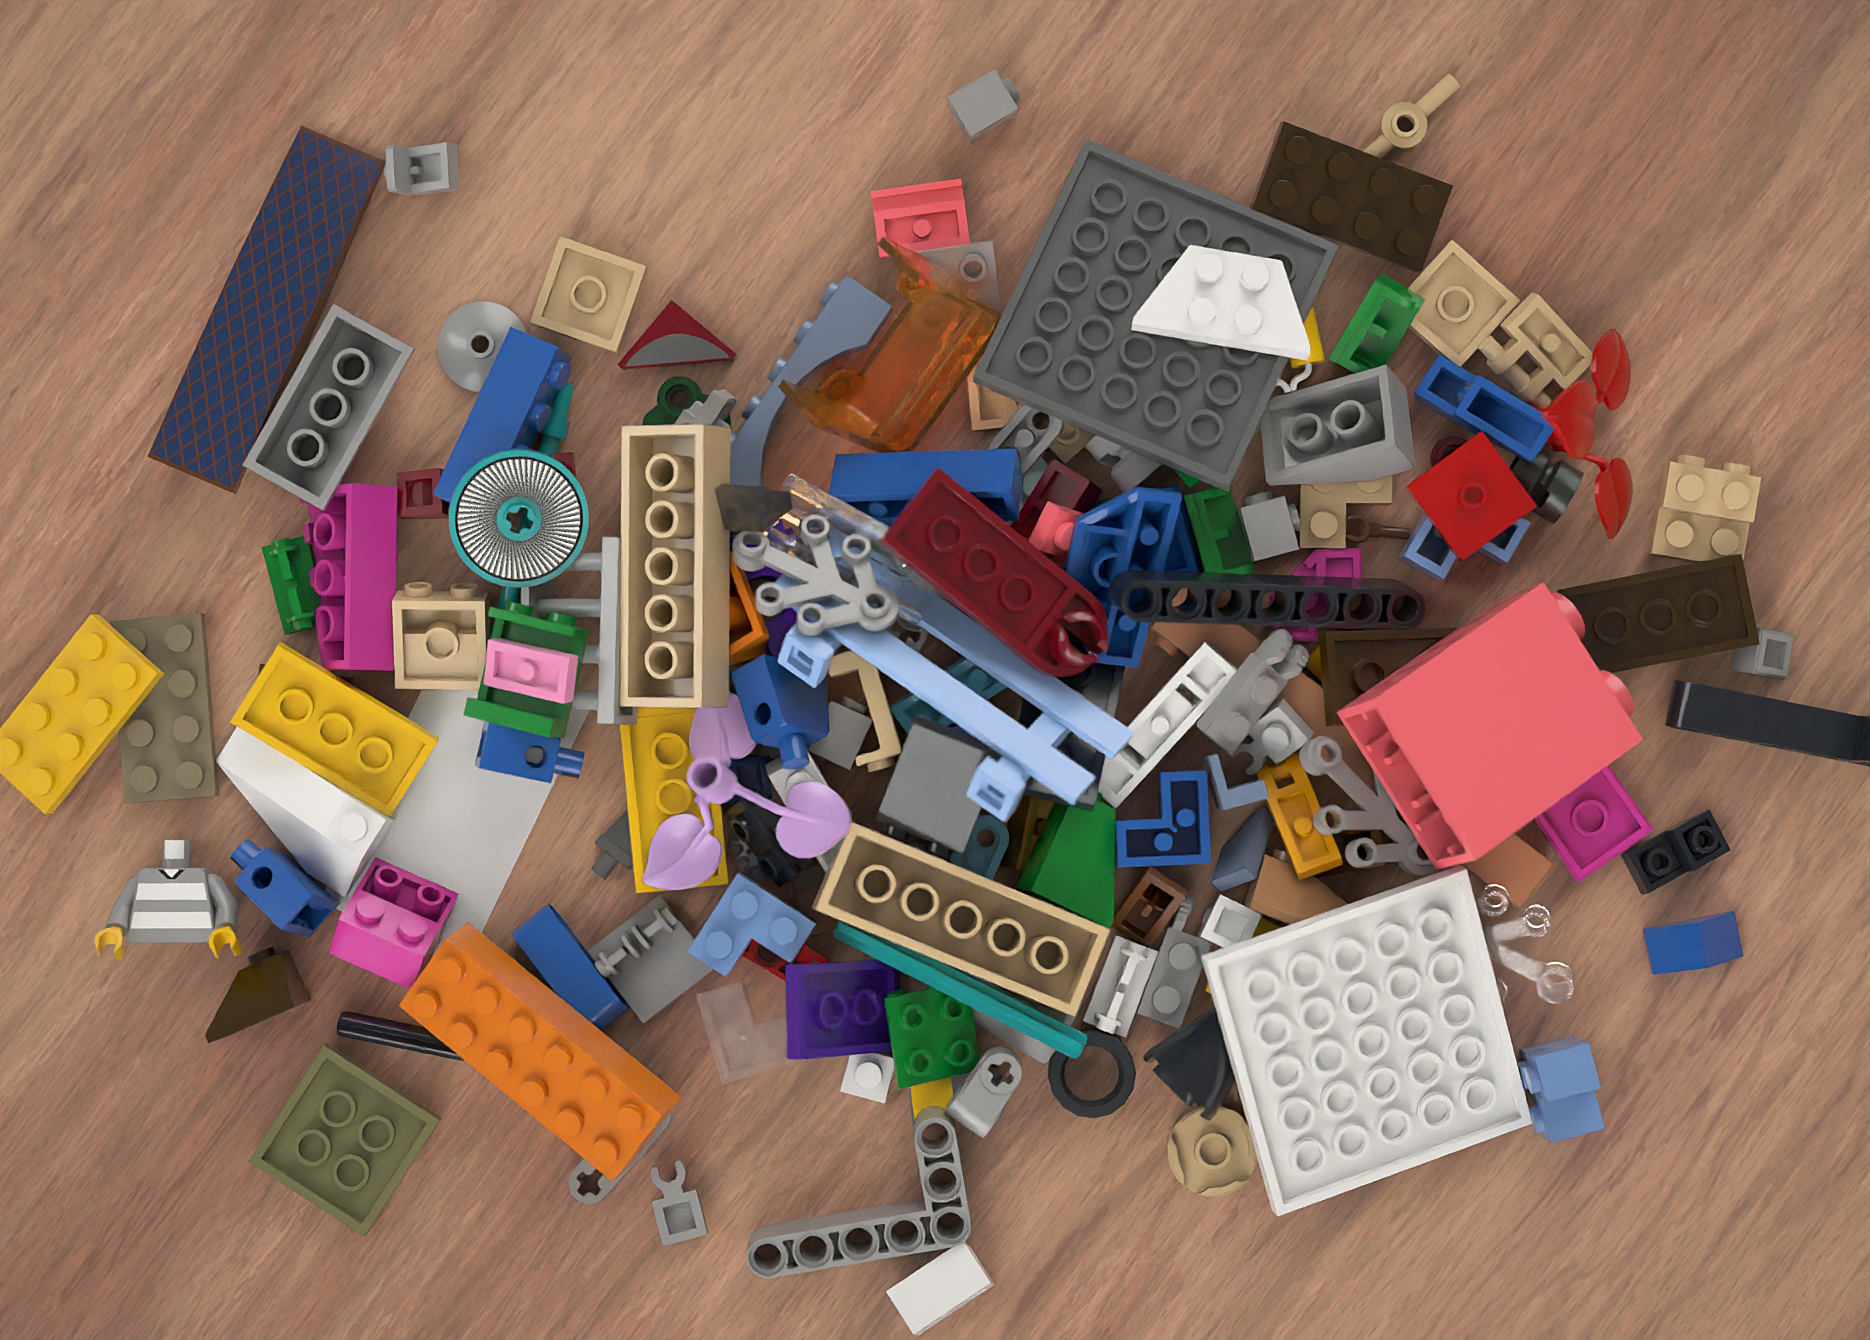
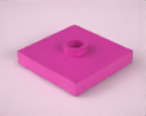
[1533,765,1654,883]

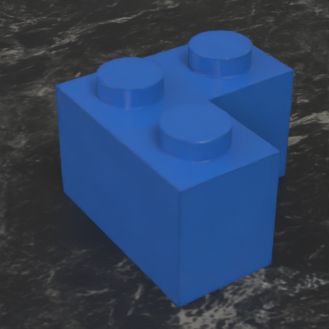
[1115,770,1211,867]

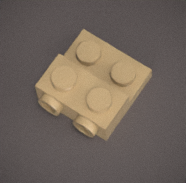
[1648,455,1761,563]
[392,582,490,690]

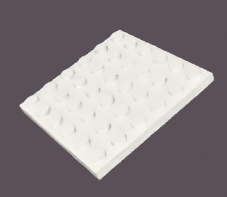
[1201,865,1532,1216]

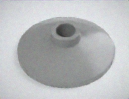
[437,301,527,392]

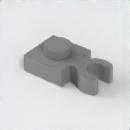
[1230,699,1314,775]
[651,1159,709,1246]

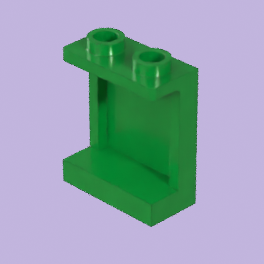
[463,601,590,738]

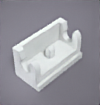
[886,1241,995,1335]

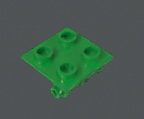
[884,987,979,1089]

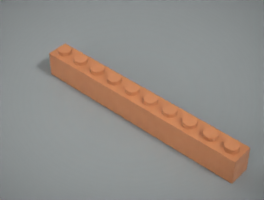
[1149,588,1553,909]

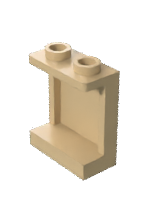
[828,650,902,772]

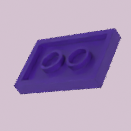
[785,959,901,1060]

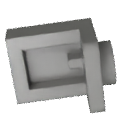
[384,142,460,197]

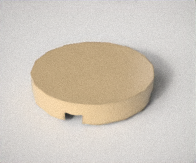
[1167,1105,1258,1197]

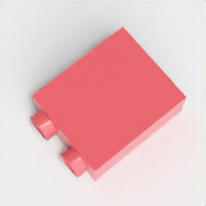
[1337,582,1643,869]

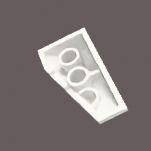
[216,727,395,897]

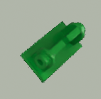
[262,536,321,635]

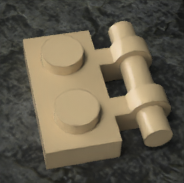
[1478,292,1593,408]

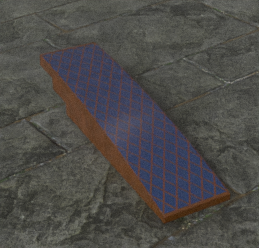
[148,126,386,494]

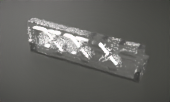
[758,473,940,626]

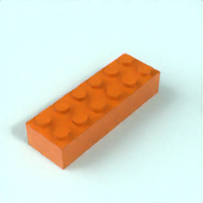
[398,923,682,1182]

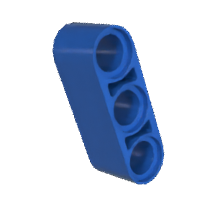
[512,903,629,1031]

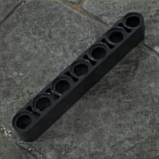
[1108,570,1426,629]

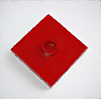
[1405,431,1537,562]

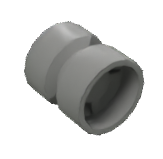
[1085,435,1163,493]

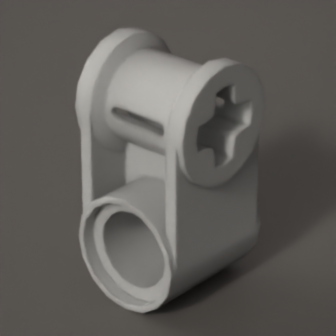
[944,1046,1022,1138]

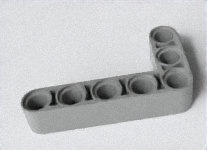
[747,1106,971,1278]

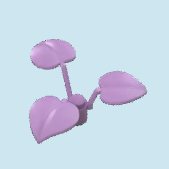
[642,692,851,890]

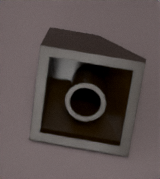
[205,946,310,1044]

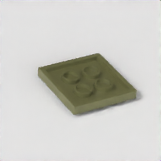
[248,1044,442,1237]

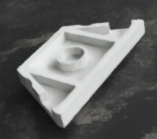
[1131,245,1311,360]

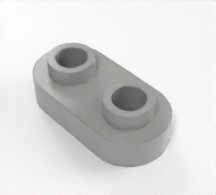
[987,404,1065,475]

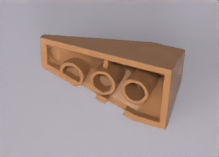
[1242,849,1348,924]

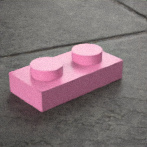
[483,637,578,704]

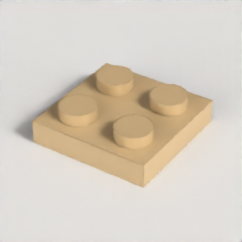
[530,236,648,354]
[1408,240,1520,367]

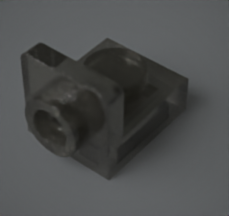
[715,484,793,533]

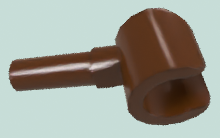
[1346,514,1410,543]

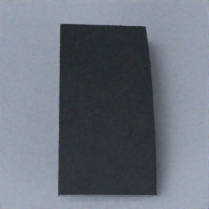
[1621,809,1731,895]

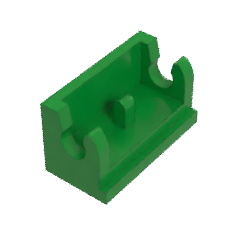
[1328,273,1426,373]
[1183,487,1255,574]

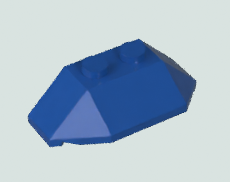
[1064,487,1182,668]

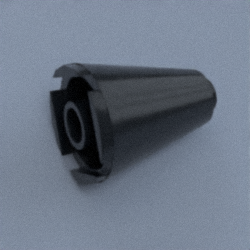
[1143,1006,1236,1121]

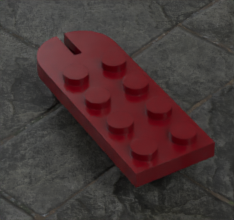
[878,467,1109,678]

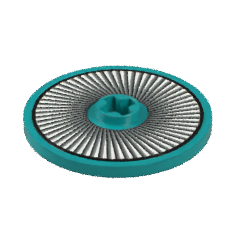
[448,449,589,588]

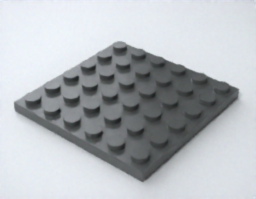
[973,139,1339,492]

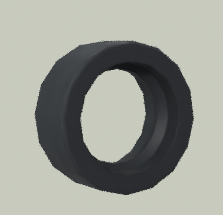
[1047,1028,1136,1119]

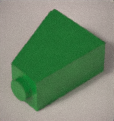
[1016,792,1116,929]

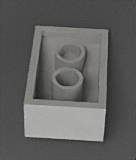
[1260,365,1416,486]

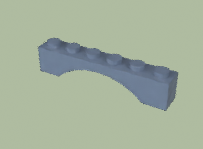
[730,275,893,535]

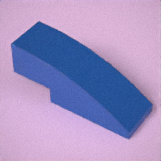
[1414,354,1554,463]

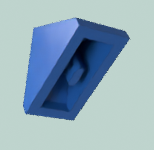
[1643,911,1743,975]

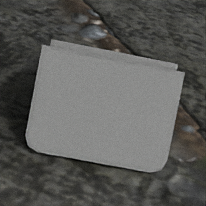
[1730,627,1794,680]

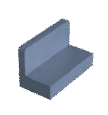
[1202,754,1269,810]

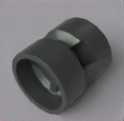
[1509,449,1584,524]

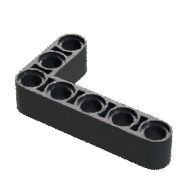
[1665,680,1870,767]

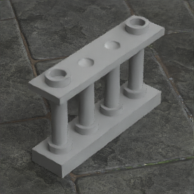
[521,537,637,725]

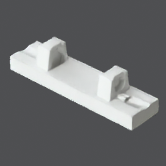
[1098,640,1238,809]

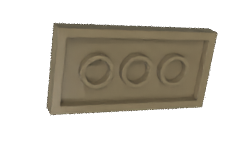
[110,613,219,804]

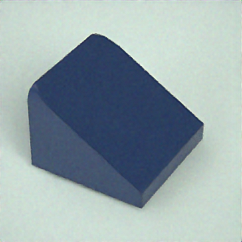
[720,754,772,806]

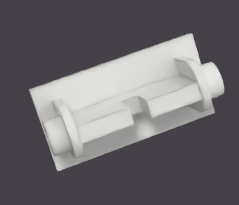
[1083,935,1158,1037]

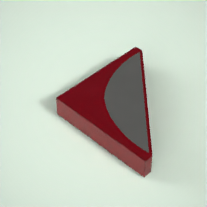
[617,300,737,371]

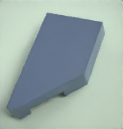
[1211,807,1274,891]

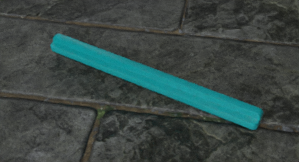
[834,920,1088,1059]

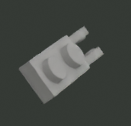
[1196,628,1309,755]
[1136,895,1214,1029]

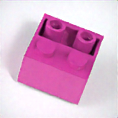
[329,857,459,989]

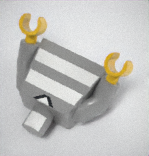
[94,840,242,959]

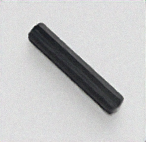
[337,1011,465,1061]

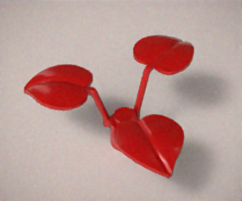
[1535,329,1633,539]

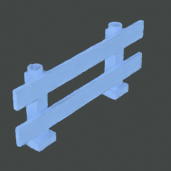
[774,524,1134,822]

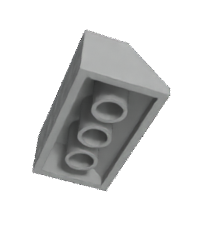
[243,304,415,511]

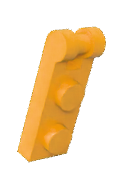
[1255,751,1342,880]

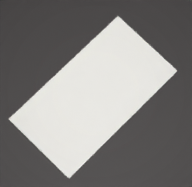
[325,689,589,956]

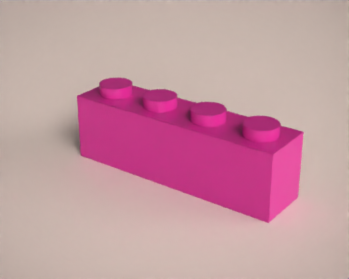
[299,484,398,671]

